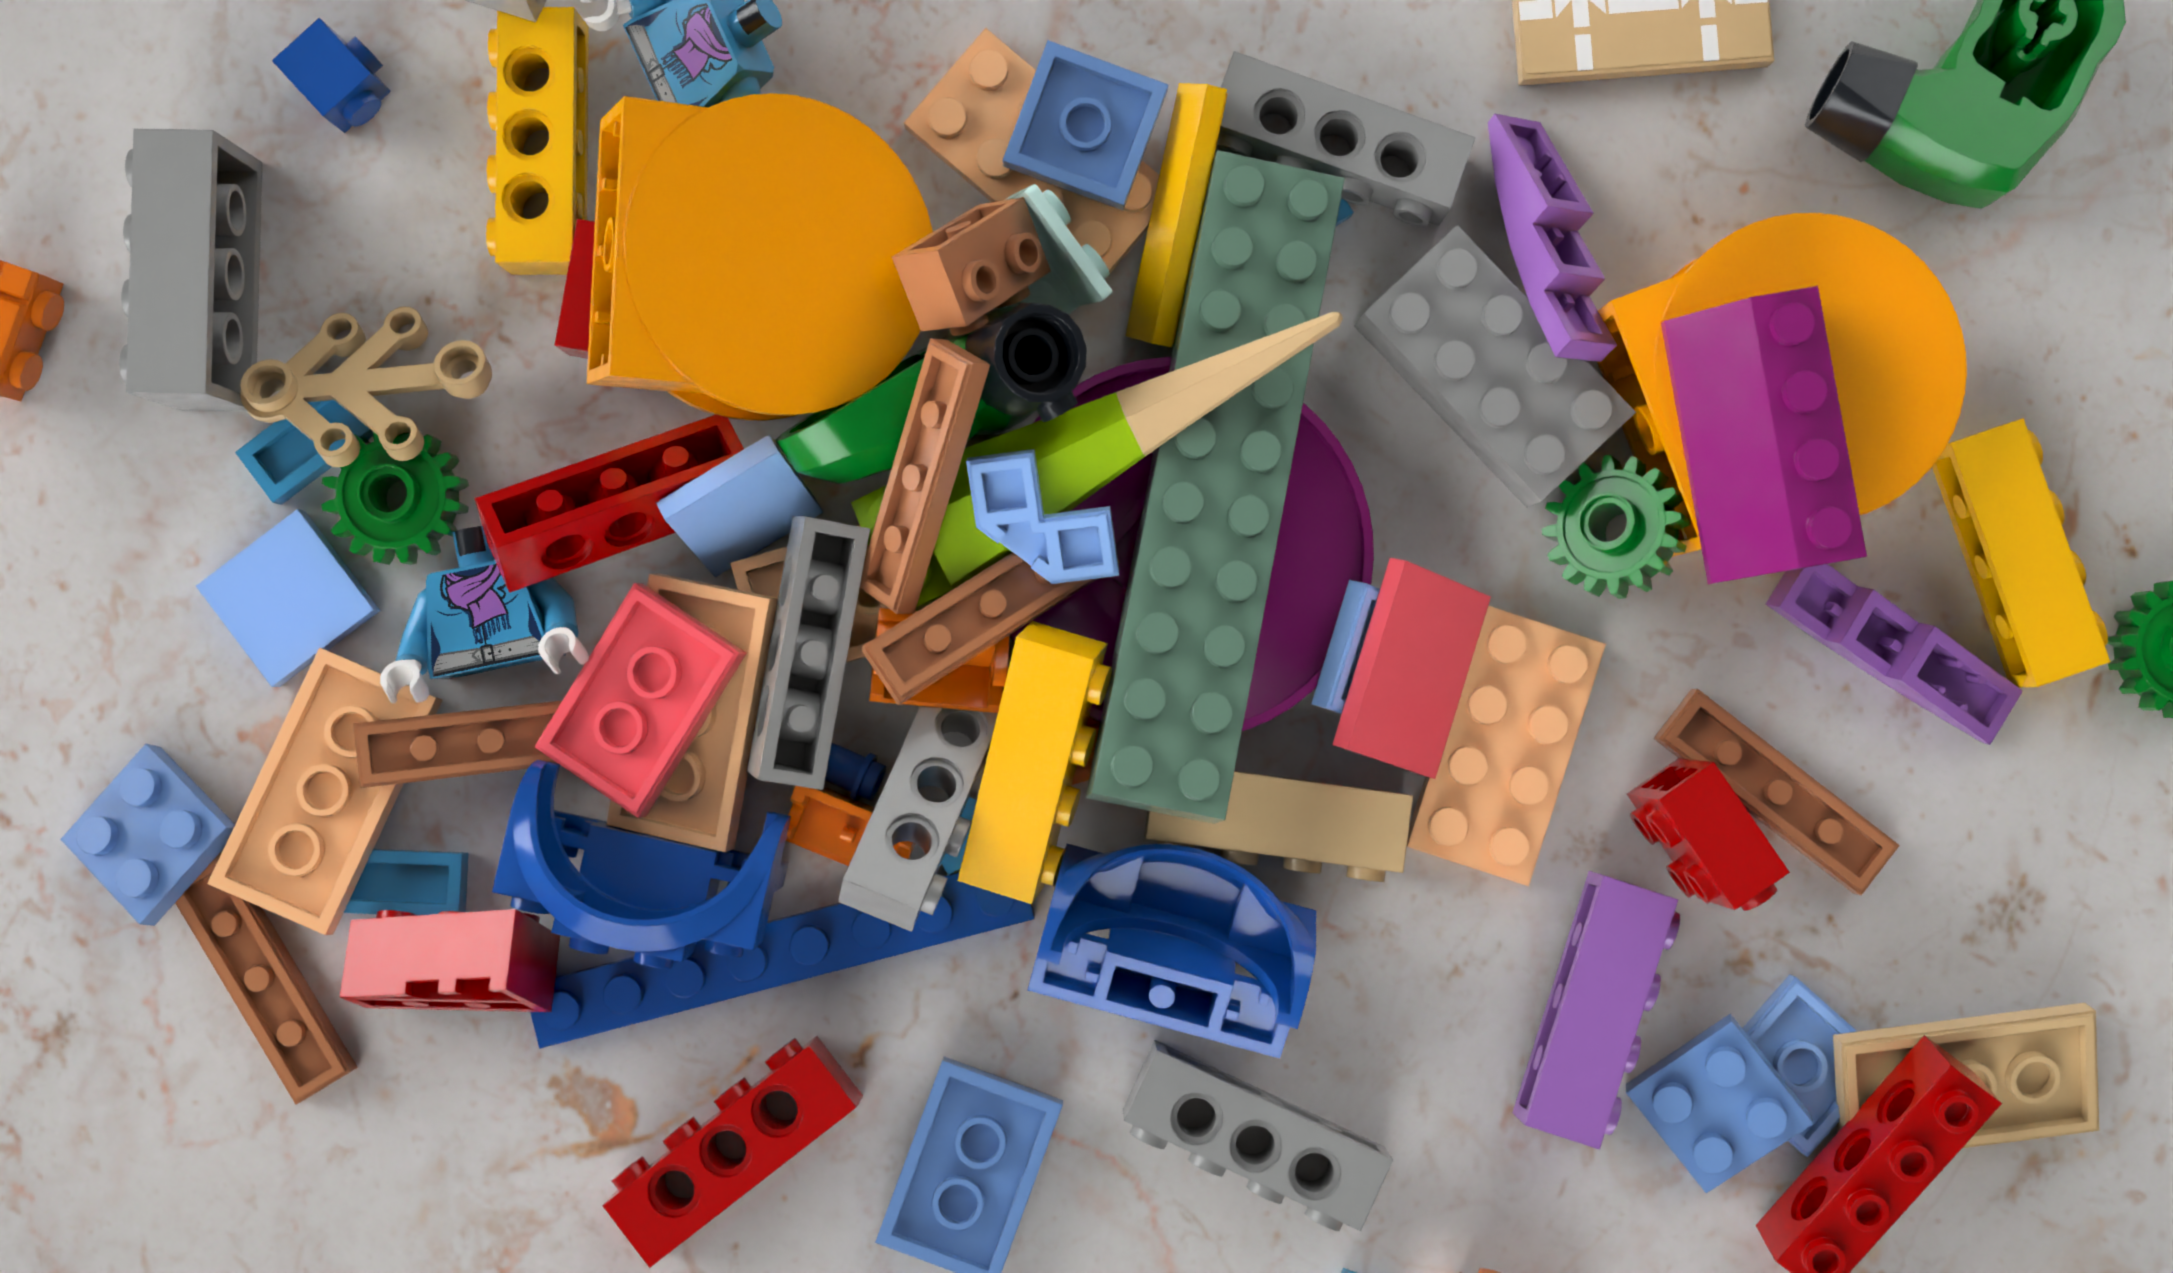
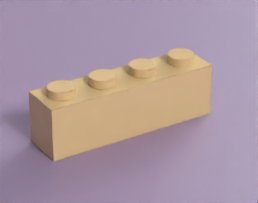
[1144,771,1413,882]

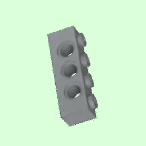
[1215,51,1476,226]
[747,516,870,790]
[838,687,1004,932]
[1123,1040,1393,1231]

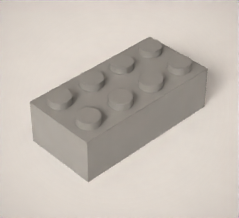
[119,129,262,411]
[1354,225,1636,508]

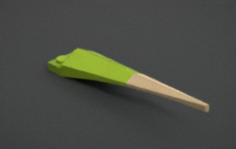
[851,312,1343,611]

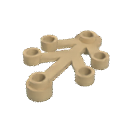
[240,306,492,467]

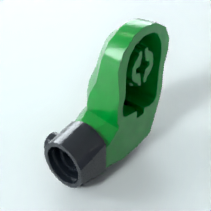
[1805,0,2126,209]
[774,302,1087,484]

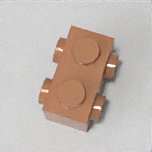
[892,197,1051,336]

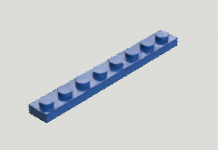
[530,871,1035,1049]

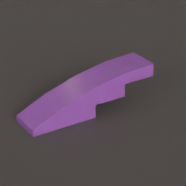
[1488,113,1617,362]
[1765,564,2023,745]

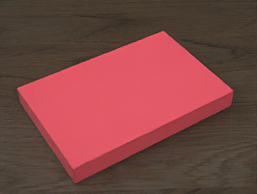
[1332,558,1491,779]
[535,583,747,818]

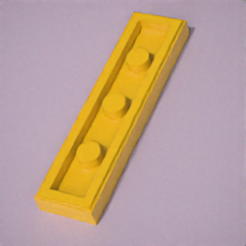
[1125,83,1228,347]

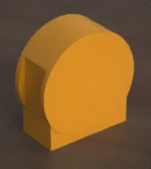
[586,93,933,421]
[1597,213,1967,557]

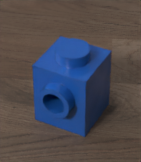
[272,18,391,133]

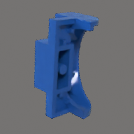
[492,760,791,969]
[1027,843,1316,1059]

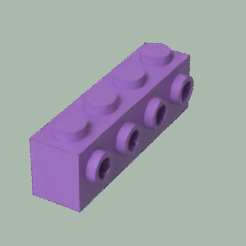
[1512,871,1680,1150]

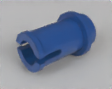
[825,743,887,801]

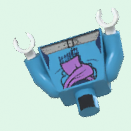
[579,0,782,108]
[380,526,589,703]

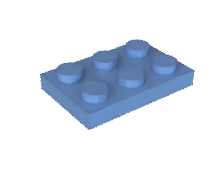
[875,1056,1063,1273]

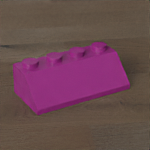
[1661,286,1867,584]

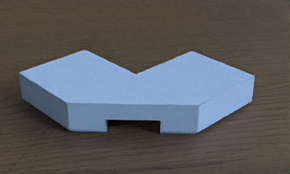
[966,449,1119,584]

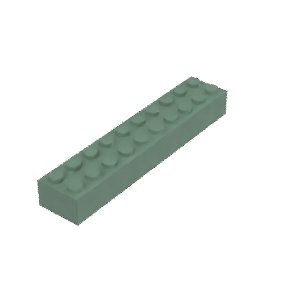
[1085,150,1345,824]

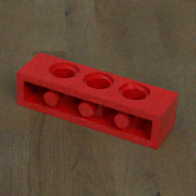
[474,414,744,593]
[1755,1035,2002,1273]
[602,1036,863,1268]

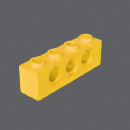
[486,7,589,275]

